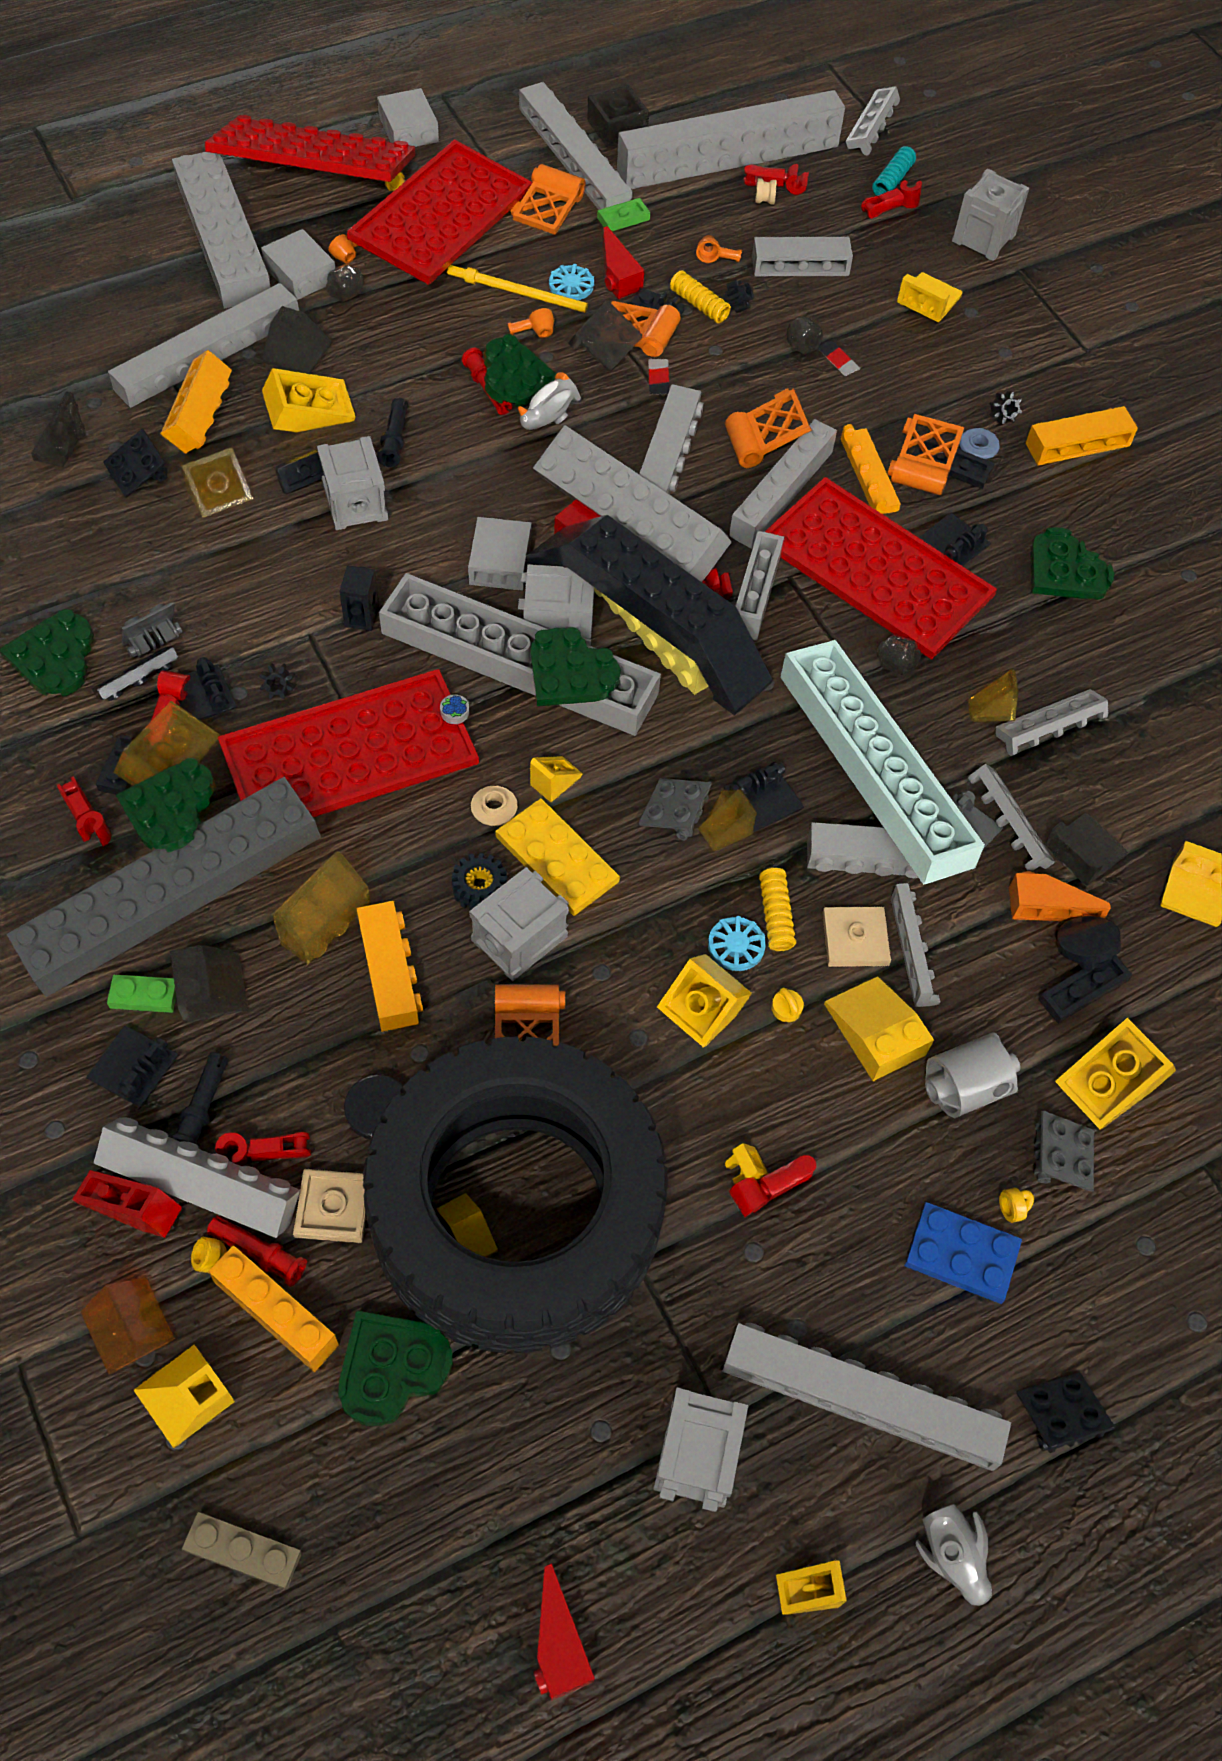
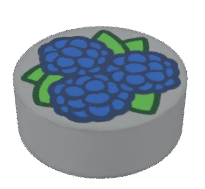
[440,695,469,724]

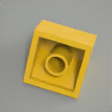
[657,954,752,1047]

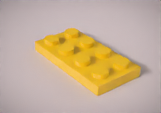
[495,798,620,916]

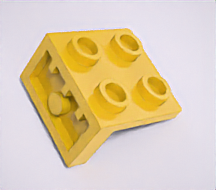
[897,272,963,323]
[1160,841,1222,927]

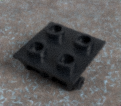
[103,428,168,498]
[919,513,991,566]
[176,657,237,727]
[724,762,804,832]
[86,1026,179,1108]
[1016,1372,1115,1453]

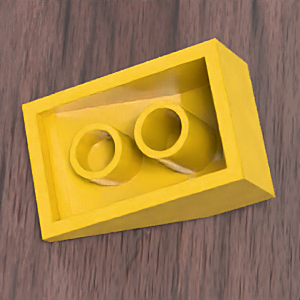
[262,368,356,432]
[824,976,934,1081]
[1055,1018,1176,1130]

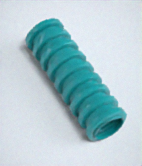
[872,146,916,196]

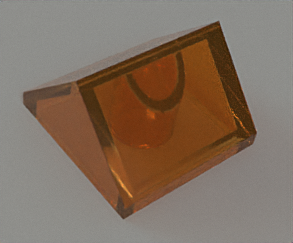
[81,1277,175,1375]

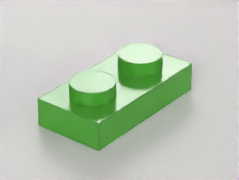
[597,198,650,231]
[107,974,179,1013]

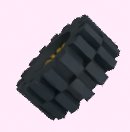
[451,853,507,910]

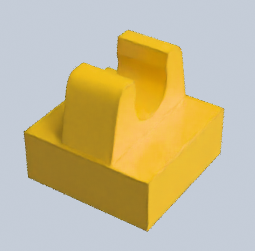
[725,1143,769,1184]

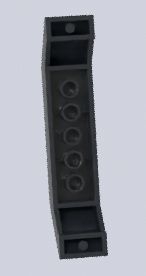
[526,515,772,716]

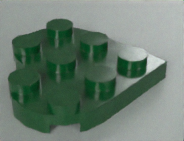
[484,334,556,407]
[1031,527,1115,600]
[0,609,94,696]
[531,627,620,707]
[116,758,217,852]
[338,1310,453,1426]

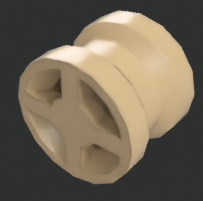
[755,178,777,205]

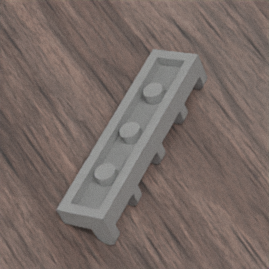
[846,86,900,155]
[996,689,1108,756]
[968,764,1056,871]
[891,883,940,1007]

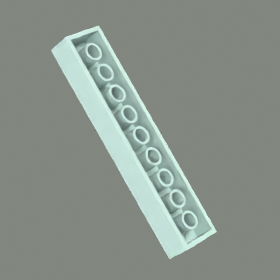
[780,640,985,885]

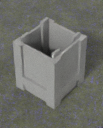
[952,168,1030,261]
[317,436,388,530]
[518,565,594,646]
[469,867,569,981]
[653,1388,748,1512]

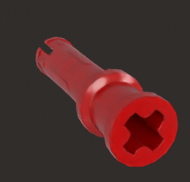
[461,347,512,415]
[206,1215,307,1287]

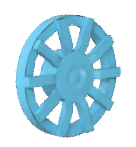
[549,264,594,300]
[708,916,766,971]

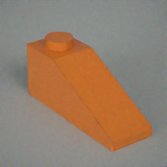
[1009,871,1111,921]

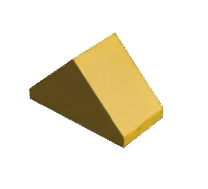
[530,756,583,802]
[436,1193,498,1258]
[776,1561,847,1615]

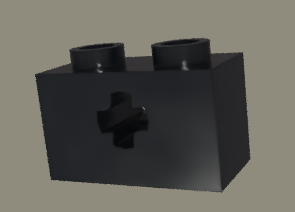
[339,565,379,631]

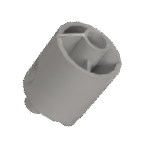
[925,1032,1020,1118]

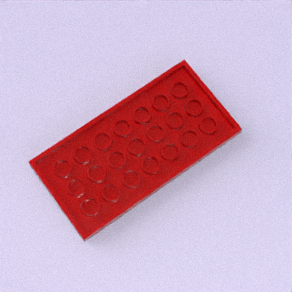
[205,115,415,182]
[347,139,533,285]
[765,477,997,660]
[218,669,479,817]

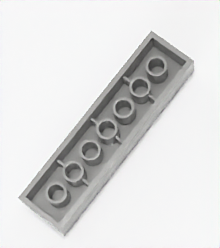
[172,152,270,309]
[533,425,731,582]

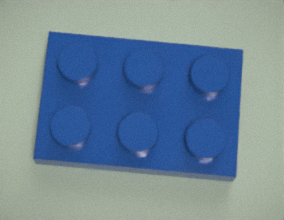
[904,1202,1022,1304]

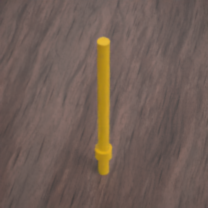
[447,265,588,313]

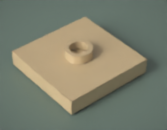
[822,907,891,967]
[293,1169,366,1243]

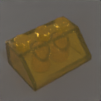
[272,851,371,965]

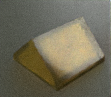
[181,447,253,518]

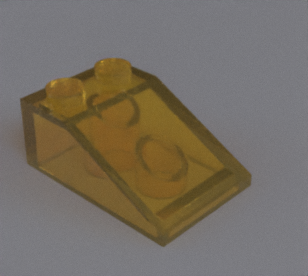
[113,701,220,786]

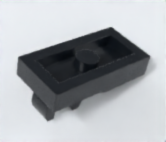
[630,287,685,316]
[274,449,324,494]
[96,735,148,795]

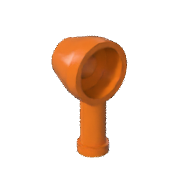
[328,234,359,264]
[696,235,742,263]
[507,308,554,338]

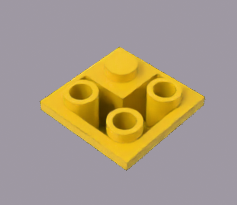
[134,1345,235,1448]

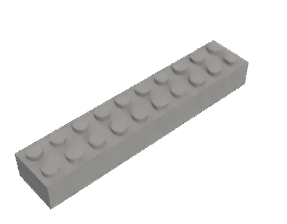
[617,90,845,189]
[379,573,661,736]

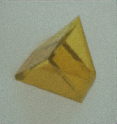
[968,669,1018,722]
[698,789,757,851]

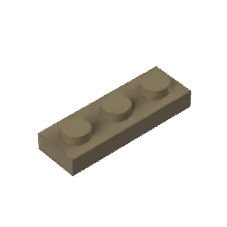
[182,1512,302,1590]

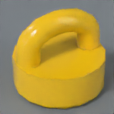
[771,988,804,1022]
[999,1187,1034,1223]
[191,1237,227,1273]

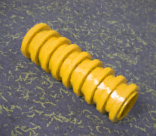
[670,270,731,323]
[759,868,796,951]

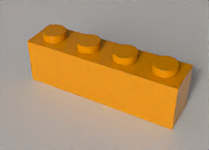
[160,350,232,454]
[1025,406,1138,465]
[356,901,423,1032]
[208,1245,339,1373]

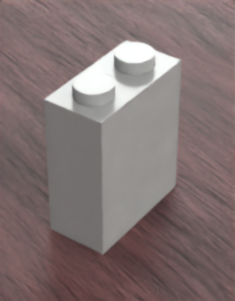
[377,88,439,147]
[261,229,337,300]
[468,517,532,591]

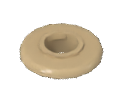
[471,786,518,826]

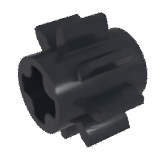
[723,280,754,312]
[989,391,1022,424]
[259,663,295,699]

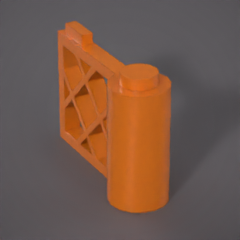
[511,164,586,235]
[594,301,681,357]
[725,388,812,468]
[887,414,964,495]
[495,984,565,1046]

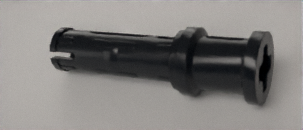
[377,397,408,467]
[171,1052,229,1149]

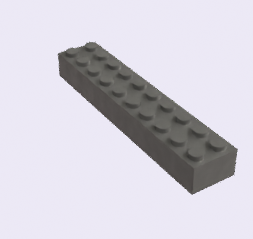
[7,777,321,997]

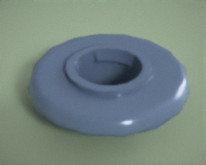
[959,428,1000,459]

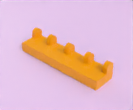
[841,424,901,514]

